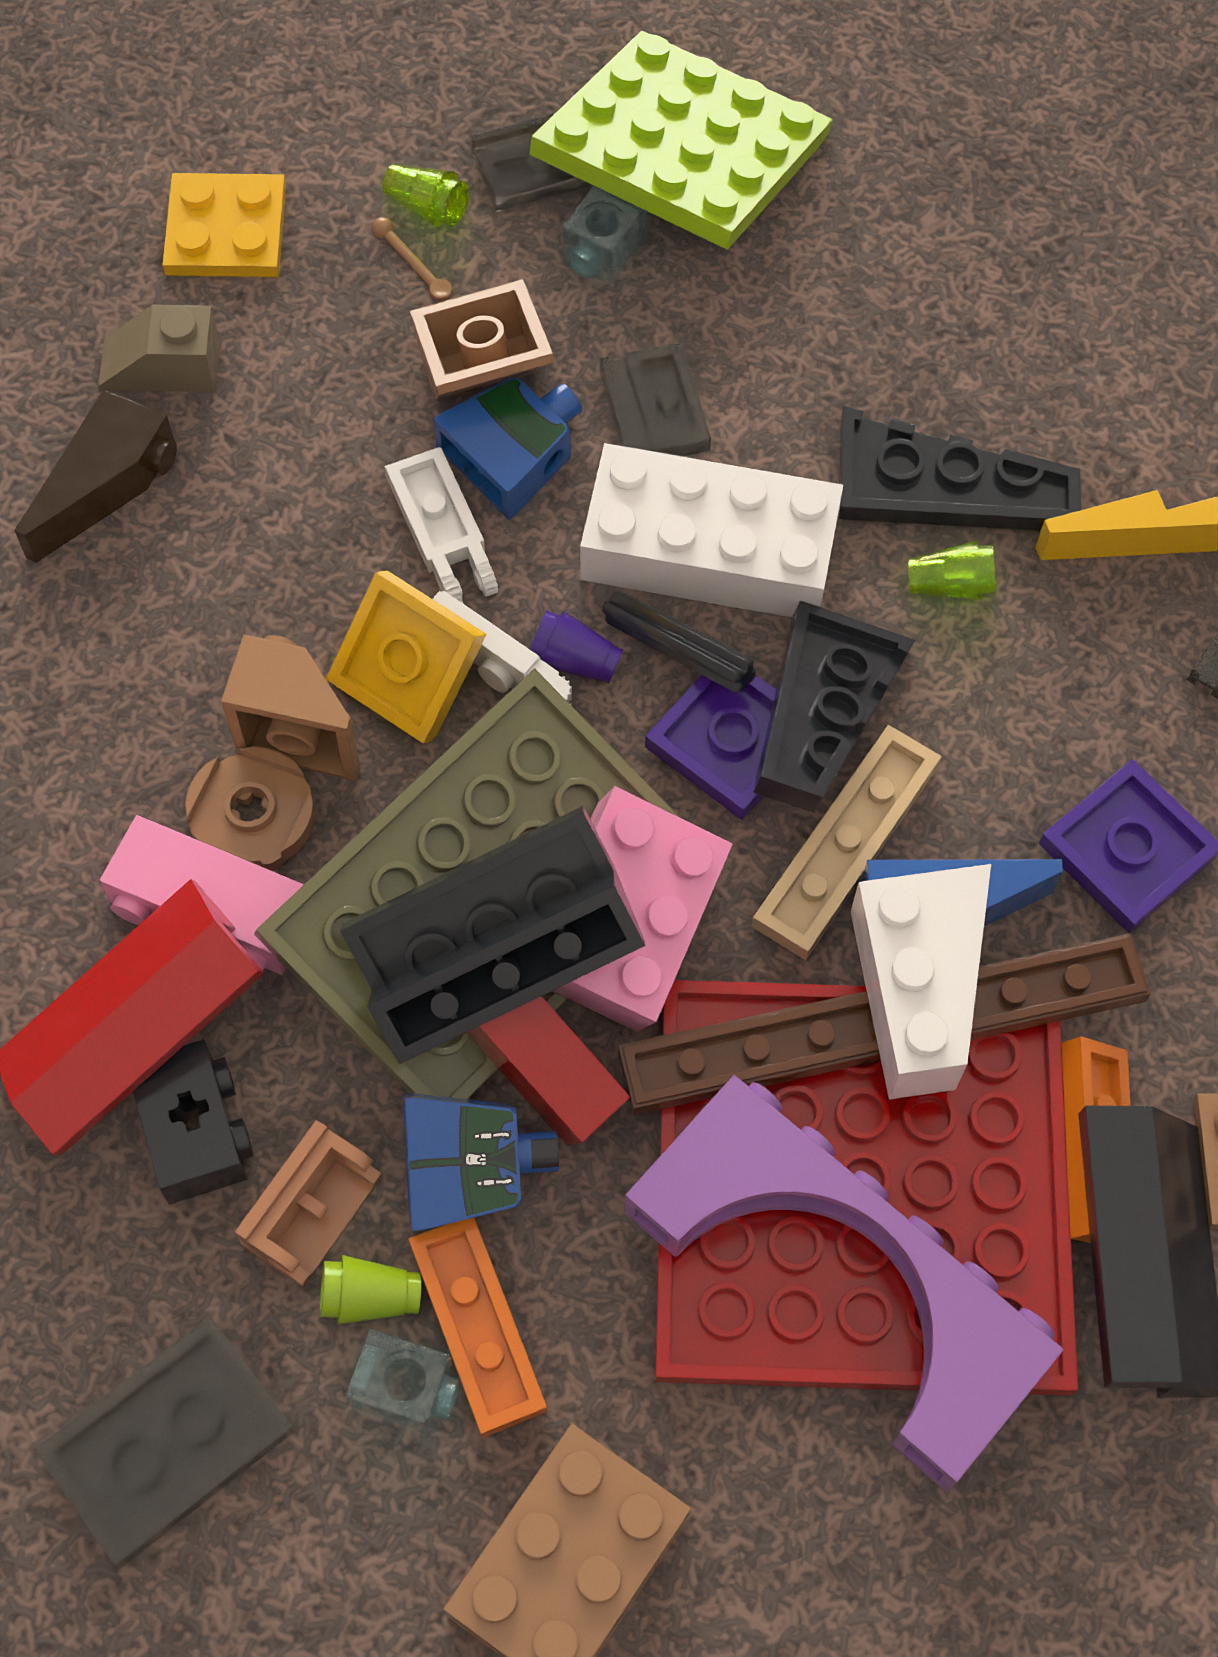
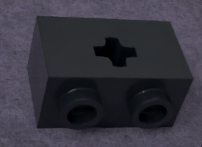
[133,1039,254,1205]

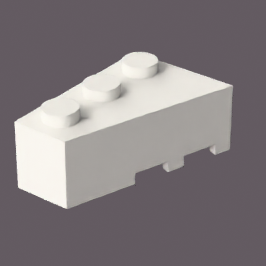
[851,864,991,1099]

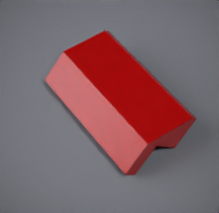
[0,879,265,1155]

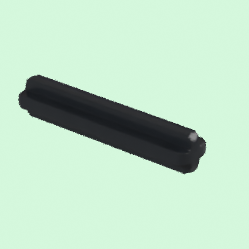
[602,591,756,693]

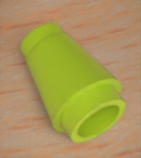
[320,1255,421,1325]

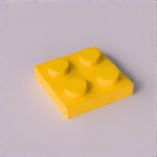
[163,173,286,277]
[326,571,487,744]

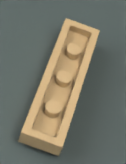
[751,725,942,960]

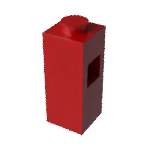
[466,996,630,1146]

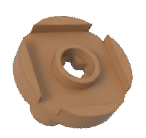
[185,746,316,871]

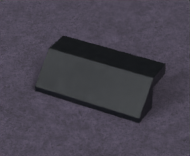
[340,806,646,1064]
[1078,1105,1218,1398]

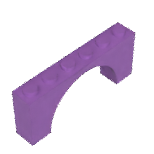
[624,1075,1064,1493]

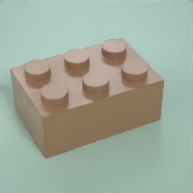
[443,1423,691,1657]

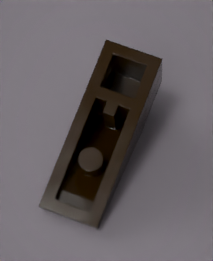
[14,390,177,563]

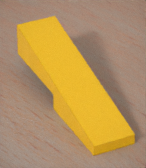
[1035,490,1218,560]

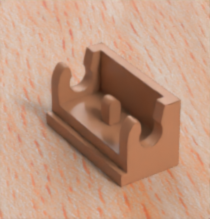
[235,1120,382,1288]

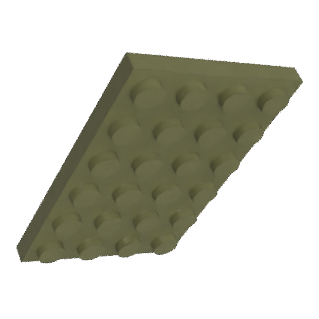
[254,668,679,1099]

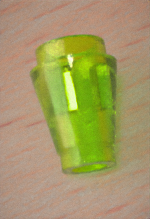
[382,163,469,227]
[908,540,996,600]

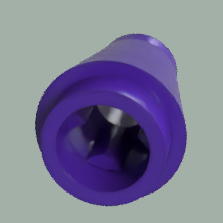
[529,610,623,684]

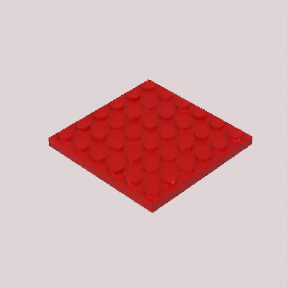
[655,980,1078,1396]

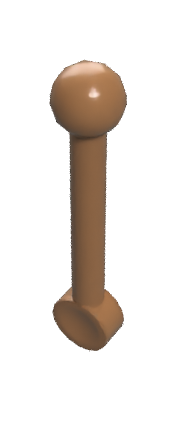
[372,217,452,301]

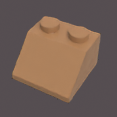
[410,279,554,401]
[221,634,361,781]

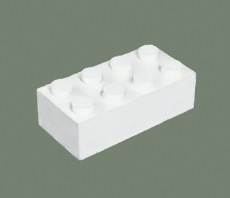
[580,443,843,617]

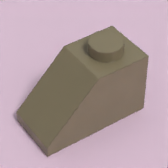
[98,304,220,392]

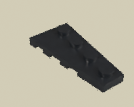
[838,405,1081,531]
[753,601,915,813]

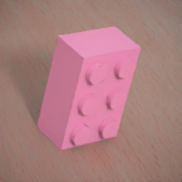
[552,786,733,1032]

